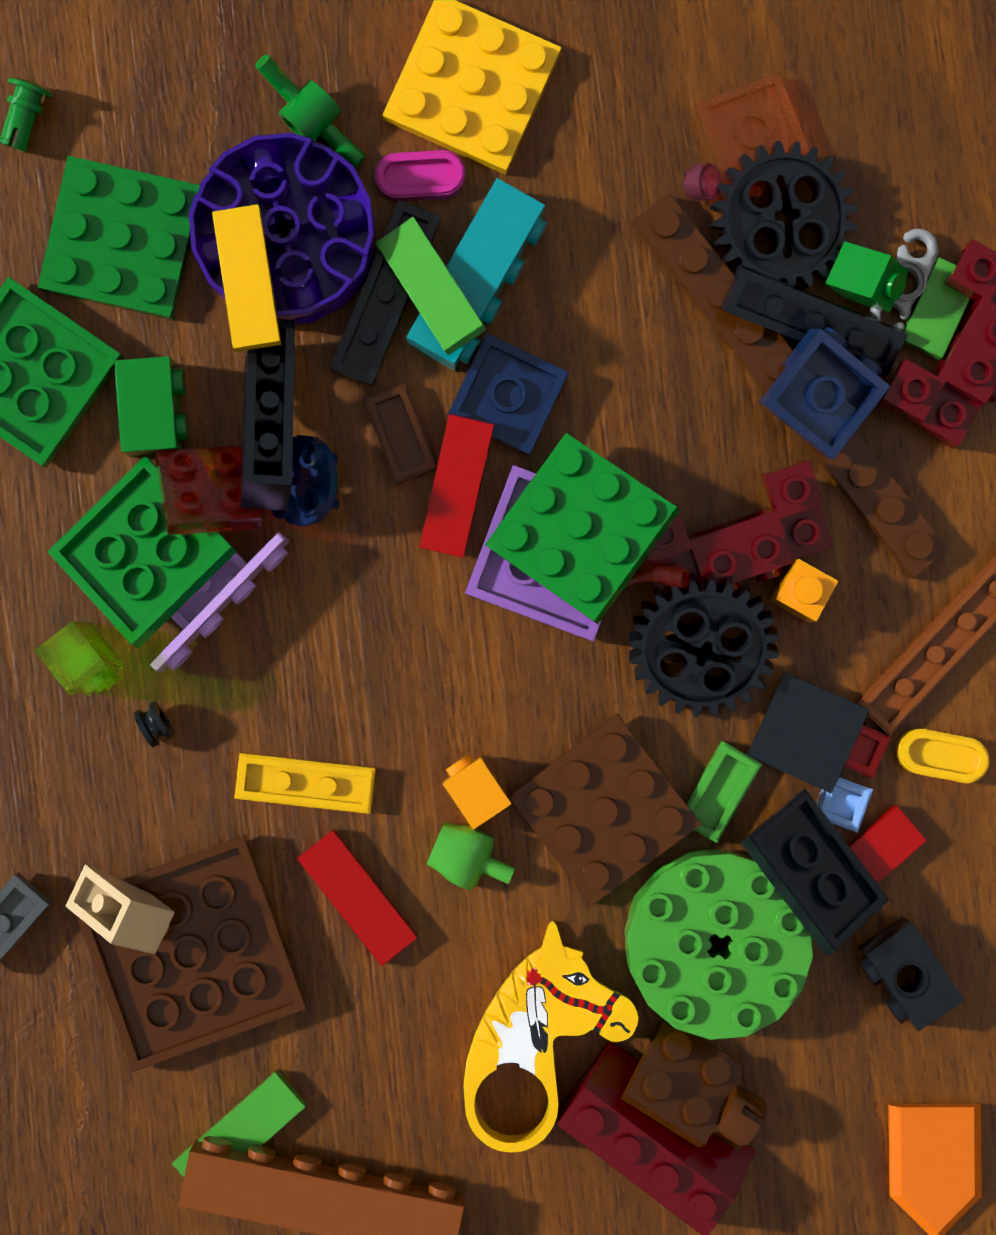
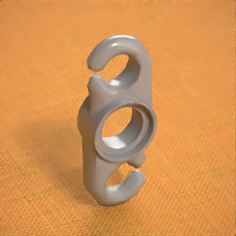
[869,229,939,330]

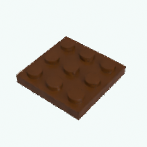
[509,713,701,906]

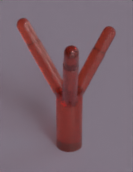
[625,558,690,588]

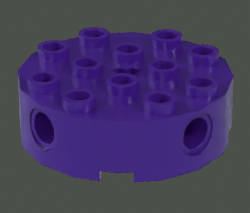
[189,133,377,325]

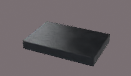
[741,789,889,956]

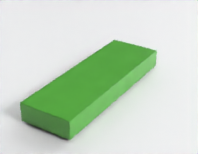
[376,217,487,356]
[172,1070,307,1177]

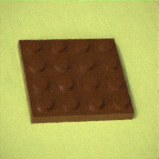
[76,834,308,1072]

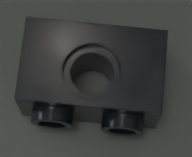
[858,917,964,1031]

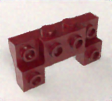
[878,239,996,449]
[644,459,833,596]

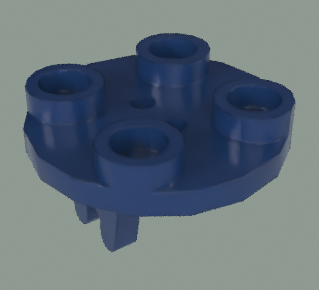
[271,435,339,527]

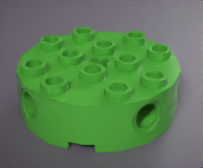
[624,849,813,1040]

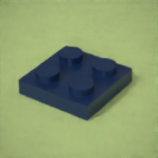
[447,333,569,456]

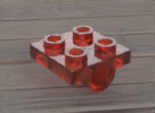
[156,446,262,535]

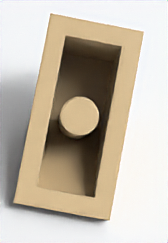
[66,864,175,954]

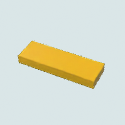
[212,204,282,352]
[234,753,376,814]

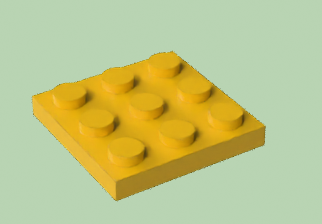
[382,0,562,175]

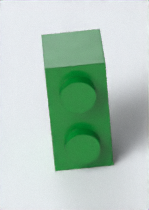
[114,356,190,457]

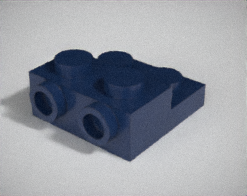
[758,327,890,460]

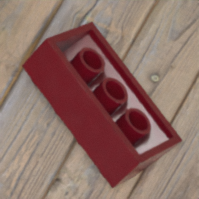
[556,1040,756,1235]

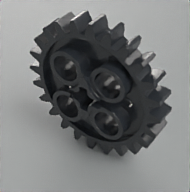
[709,141,859,288]
[628,572,779,717]

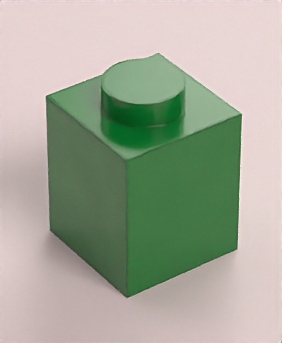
[825,241,908,313]

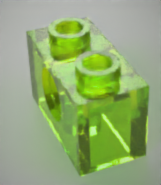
[34,621,125,696]

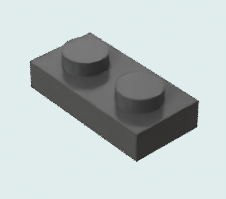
[0,872,53,962]

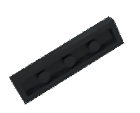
[330,200,441,388]
[721,264,908,376]

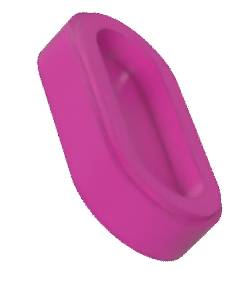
[375,150,465,202]

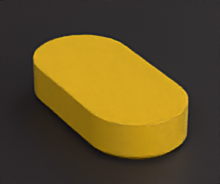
[896,728,990,783]

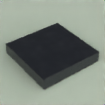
[747,672,870,794]

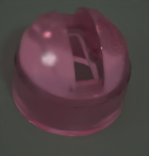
[682,163,721,201]

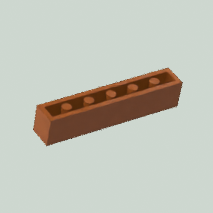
[178,1136,464,1235]

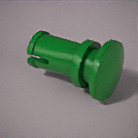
[0,77,53,152]

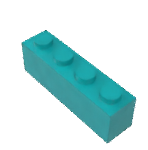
[406,178,548,371]

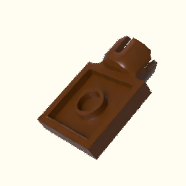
[621,1018,767,1149]

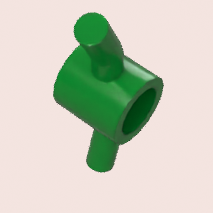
[255,54,366,169]

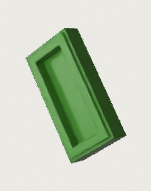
[904,257,970,360]
[686,741,762,843]

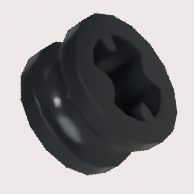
[134,701,175,748]

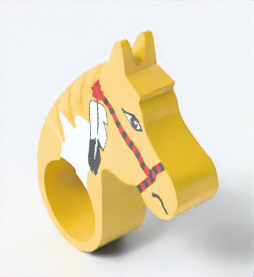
[464,921,638,1153]

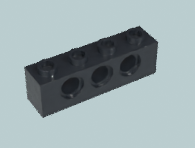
[240,319,295,510]

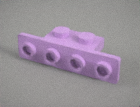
[150,532,290,672]

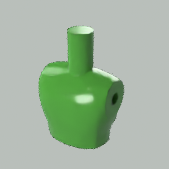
[427,821,515,890]

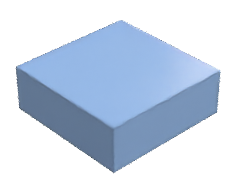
[817,777,873,833]

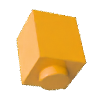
[768,559,839,622]
[442,754,512,830]

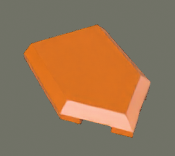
[888,1103,982,1235]

